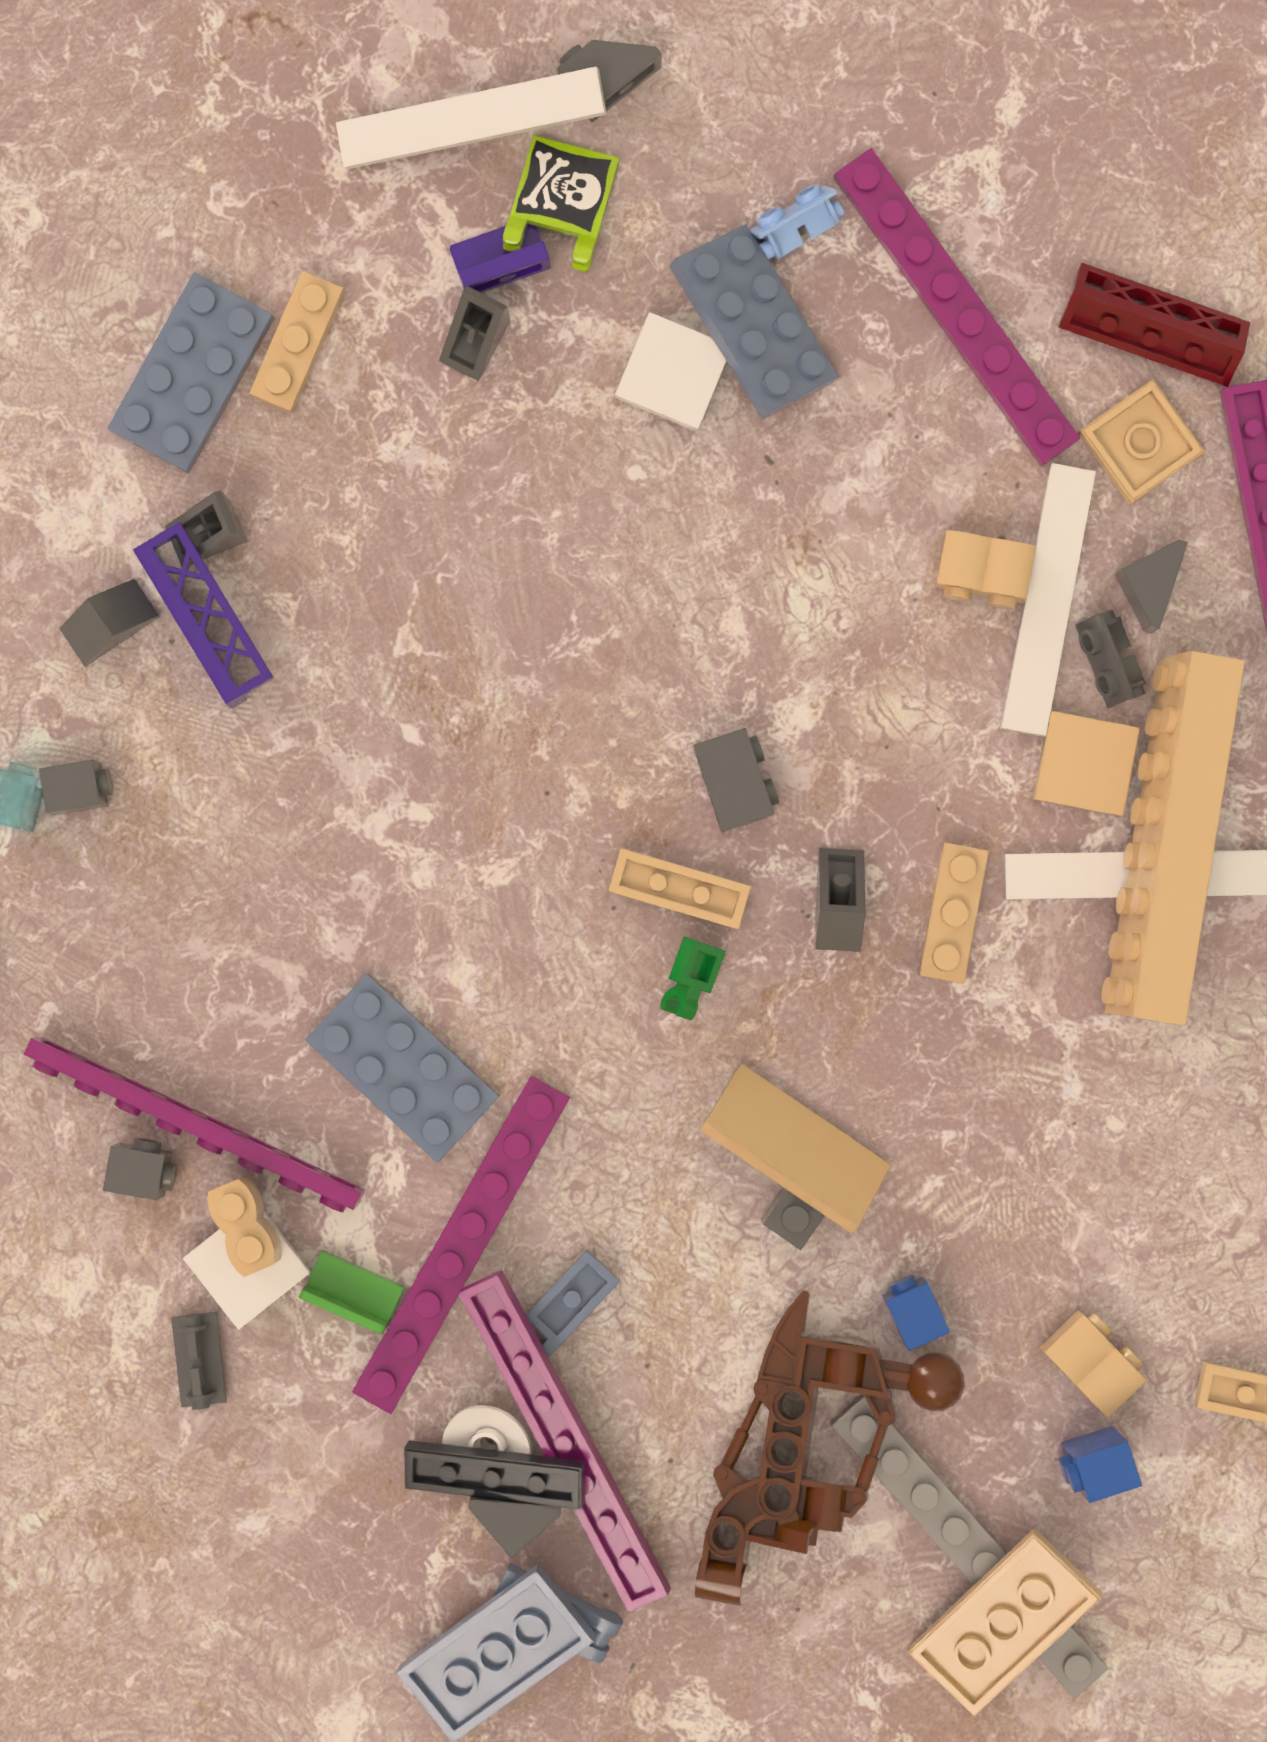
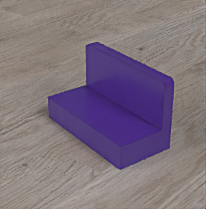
[450,224,551,293]

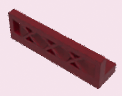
[1059,262,1250,387]

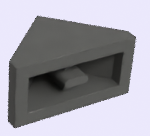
[439,286,510,381]
[165,491,247,567]
[1115,540,1188,634]
[59,579,160,667]
[469,1497,562,1558]

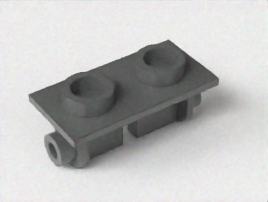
[1075,610,1146,709]
[171,1311,227,1410]

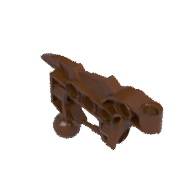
[695,1291,965,1606]

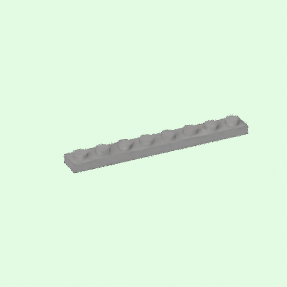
[830,1394,1109,1699]

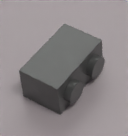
[693,728,779,833]

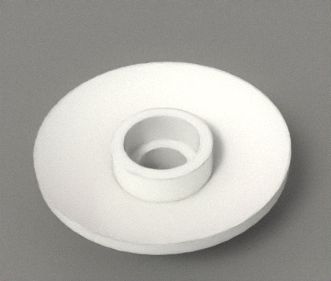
[442,1405,531,1454]

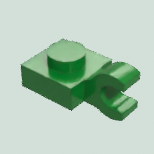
[660,936,726,1020]

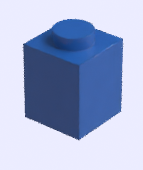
[882,1275,950,1351]

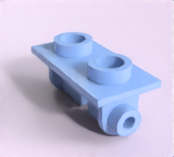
[750,184,845,260]

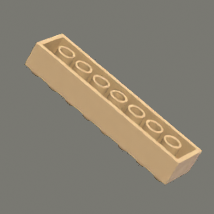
[1101,651,1245,1026]

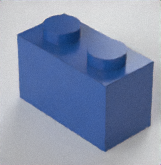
[1058,1426,1143,1503]

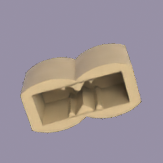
[935,530,1036,609]
[207,1175,282,1277]
[1039,1310,1147,1419]

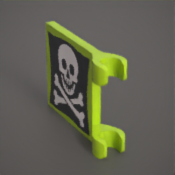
[503,135,620,272]

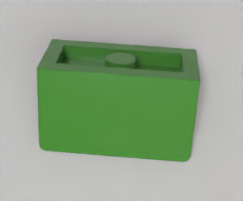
[299,1250,405,1334]

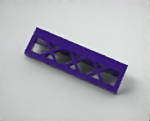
[133,522,274,709]

